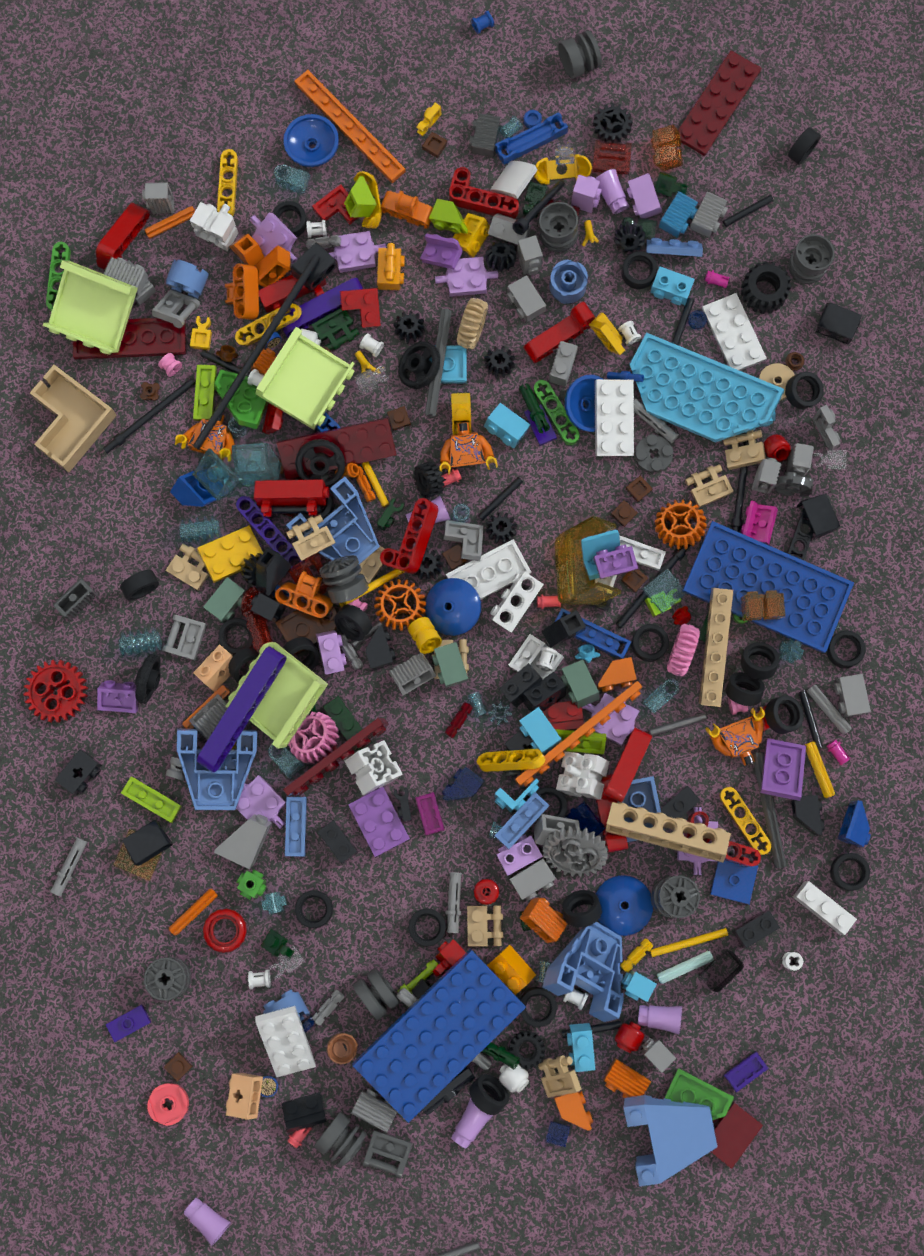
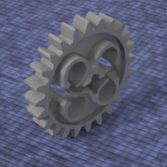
[543,826,608,877]

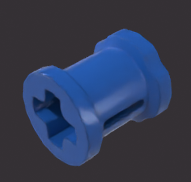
[471,11,494,34]

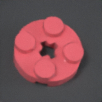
[147,1083,189,1126]

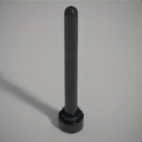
[512,180,565,235]

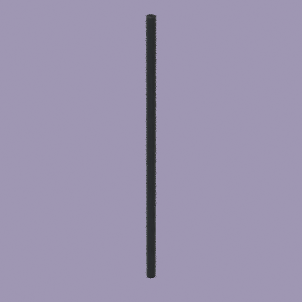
[193,254,321,450]

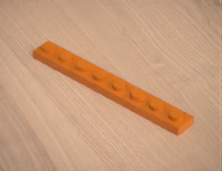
[294,70,406,183]
[515,681,642,787]

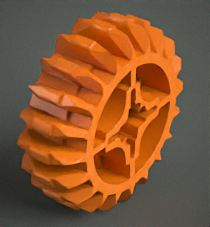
[655,499,707,550]
[374,579,426,631]

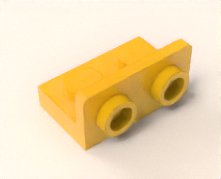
[453,213,490,258]
[589,312,625,355]

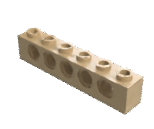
[699,588,733,707]
[605,802,731,862]

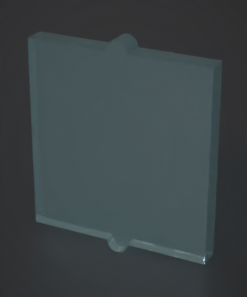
[643,569,686,613]

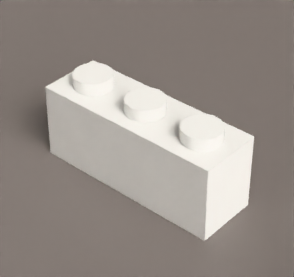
[793,881,857,935]

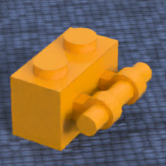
[377,243,405,290]
[487,945,536,995]

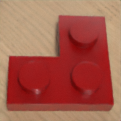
[312,184,359,224]
[340,288,381,328]

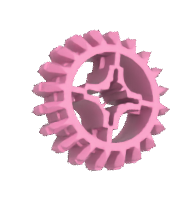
[667,624,700,676]
[288,712,339,764]

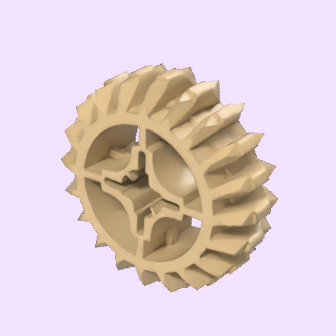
[457,298,488,349]

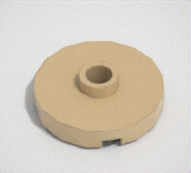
[759,363,794,401]

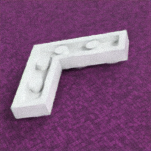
[593,536,666,592]

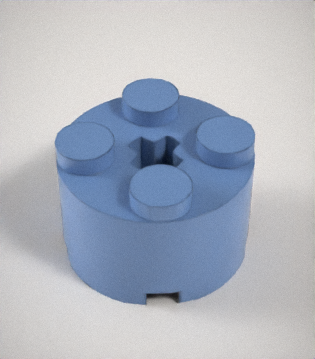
[166,259,209,299]
[549,260,588,304]
[263,990,310,1021]

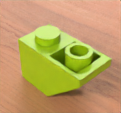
[344,176,377,217]
[429,199,468,234]

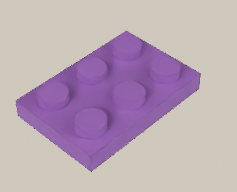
[760,738,806,801]
[348,787,410,857]

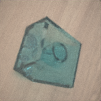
[232,443,281,486]
[192,448,240,501]

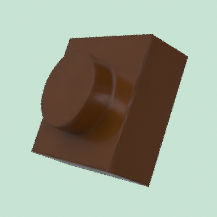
[422,132,447,158]
[387,406,411,431]
[626,475,653,503]
[611,500,638,527]
[442,544,468,570]
[621,569,648,593]
[164,1052,193,1082]

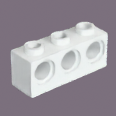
[490,571,544,633]

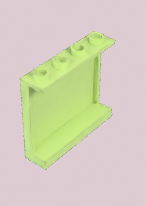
[43,261,138,355]
[255,327,355,430]
[226,642,328,749]

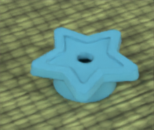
[575,644,600,663]

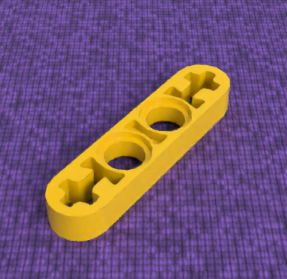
[217,149,238,216]
[235,303,301,346]
[476,749,546,772]
[719,787,771,855]

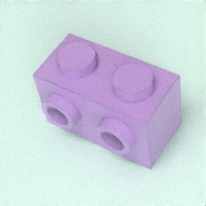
[627,173,662,220]
[571,175,602,213]
[316,630,347,675]
[496,834,543,876]

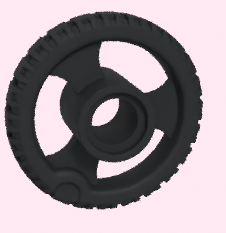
[398,341,441,389]
[295,439,345,487]
[135,654,161,704]

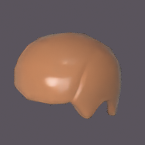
[327,1033,358,1065]

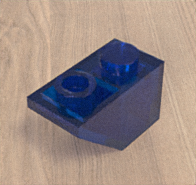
[442,766,485,802]

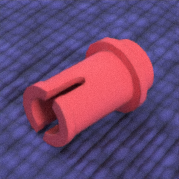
[441,469,462,487]
[537,594,561,610]
[288,1127,313,1148]

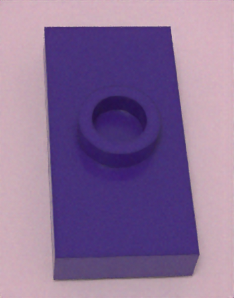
[524,405,557,446]
[106,1004,151,1043]
[723,1051,769,1093]

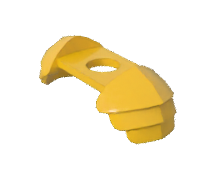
[534,154,592,185]
[354,171,382,228]

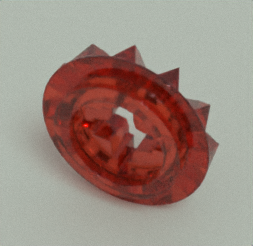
[241,587,259,617]

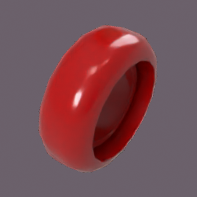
[203,909,247,953]

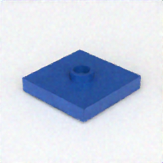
[710,860,758,905]

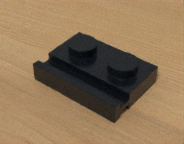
[281,1092,327,1133]

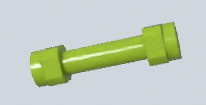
[398,959,439,995]

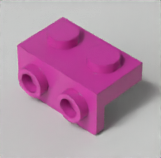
[741,501,778,545]

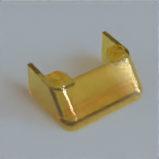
[555,515,621,605]

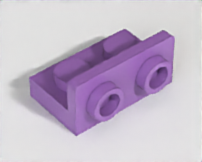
[420,234,463,269]
[593,544,638,579]
[97,680,138,713]

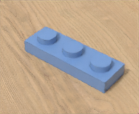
[646,238,703,257]
[495,792,550,849]
[285,797,307,857]

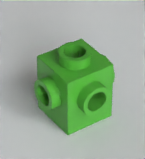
[237,869,267,900]

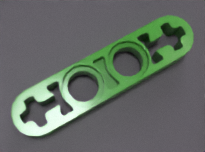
[46,242,71,311]
[533,380,579,445]

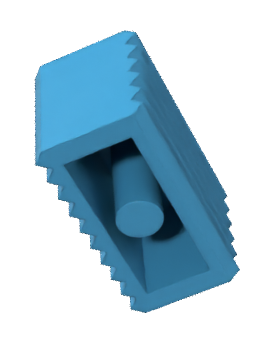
[659,192,698,238]

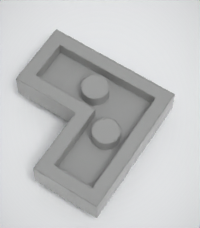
[813,405,840,451]
[443,520,483,561]

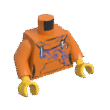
[175,414,235,462]
[439,422,498,475]
[705,706,765,766]

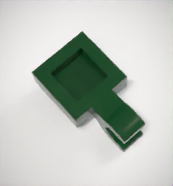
[655,172,689,197]
[377,498,404,531]
[261,929,294,958]

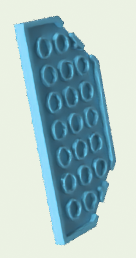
[630,332,784,442]

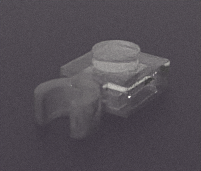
[555,142,574,165]
[353,366,389,395]
[813,450,847,469]
[268,945,306,979]

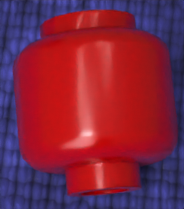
[764,434,791,462]
[474,879,499,905]
[614,1021,644,1054]

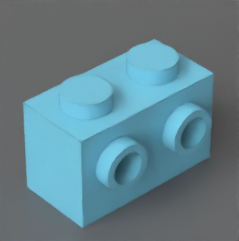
[650,267,695,305]
[484,403,530,448]
[519,707,562,755]
[621,970,657,1002]
[567,1023,595,1072]

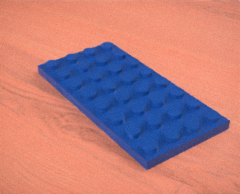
[682,521,854,653]
[352,949,526,1123]

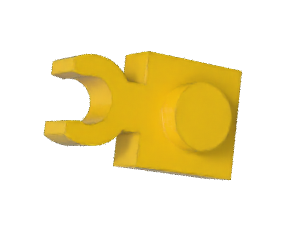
[416,102,441,137]
[190,316,212,350]

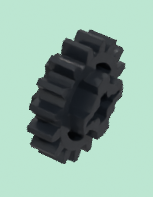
[593,103,633,144]

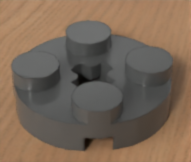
[635,434,673,473]
[774,472,813,497]

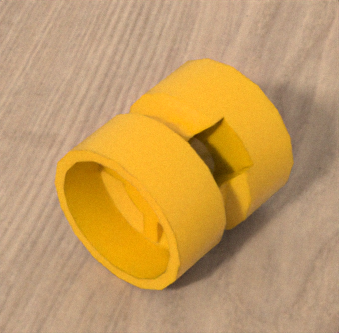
[408,617,442,654]

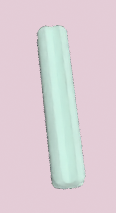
[657,951,714,984]

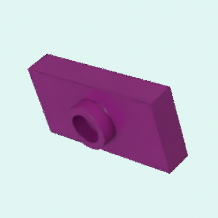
[415,792,445,836]

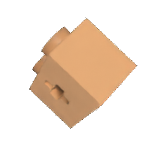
[193,644,233,692]
[226,1073,263,1120]

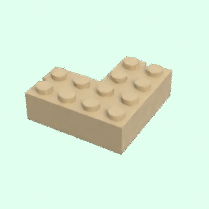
[30,365,117,473]

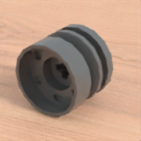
[558,30,602,79]
[539,202,579,252]
[788,234,835,284]
[319,555,369,603]
[650,875,700,919]
[144,957,192,1001]
[313,1111,367,1169]

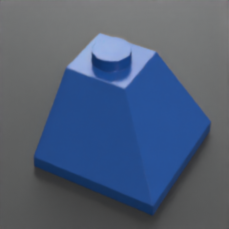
[170,467,229,507]
[837,800,871,848]

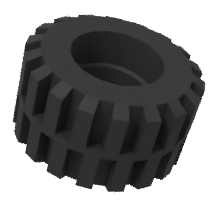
[741,261,791,314]

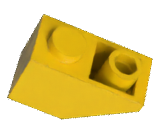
[451,393,471,435]

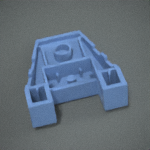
[286,476,380,564]
[176,729,257,810]
[542,922,624,1022]
[624,1095,717,1186]

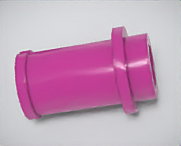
[704,270,729,288]
[826,739,850,765]

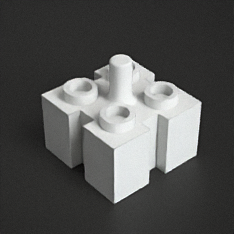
[190,202,238,252]
[345,740,403,795]
[556,752,609,800]

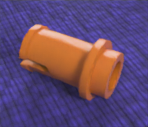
[335,463,359,480]

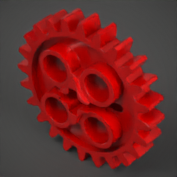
[23,660,88,723]

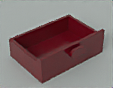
[710,1102,763,1169]

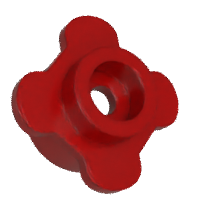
[672,606,691,626]

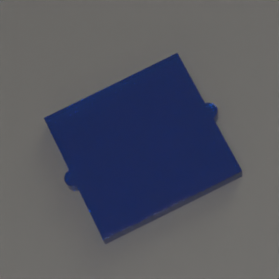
[564,801,606,837]

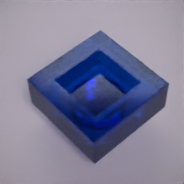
[545,1121,570,1147]

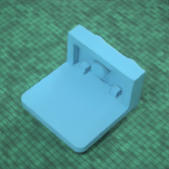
[581,530,620,580]
[494,778,539,812]

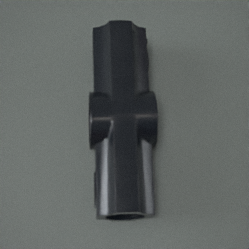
[422,1066,476,1115]

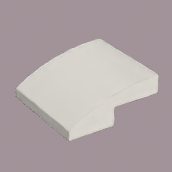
[490,161,537,199]
[508,634,564,679]

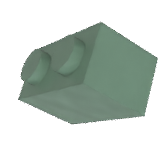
[203,577,247,624]
[432,642,468,688]
[560,660,600,708]

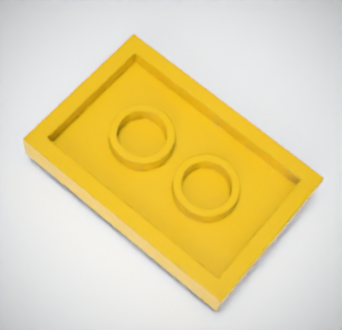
[197,526,263,583]

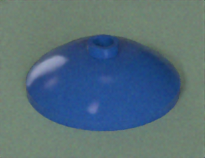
[284,114,339,167]
[565,375,604,432]
[425,578,481,636]
[596,875,653,936]

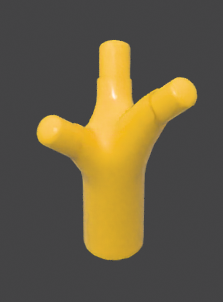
[582,220,599,246]
[355,351,380,376]

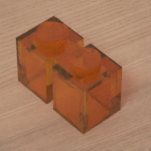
[651,125,683,171]
[741,590,785,621]

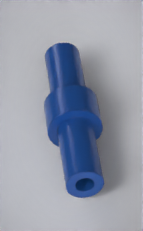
[607,371,644,382]

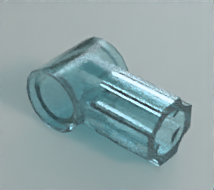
[643,679,679,714]

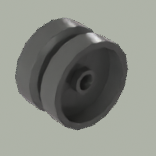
[352,967,401,1020]

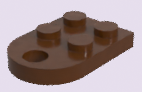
[275,603,337,656]

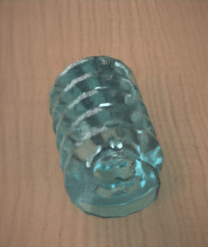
[179,515,221,543]
[119,627,162,657]

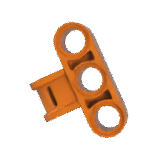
[381,191,433,229]
[225,263,259,320]
[275,571,333,618]

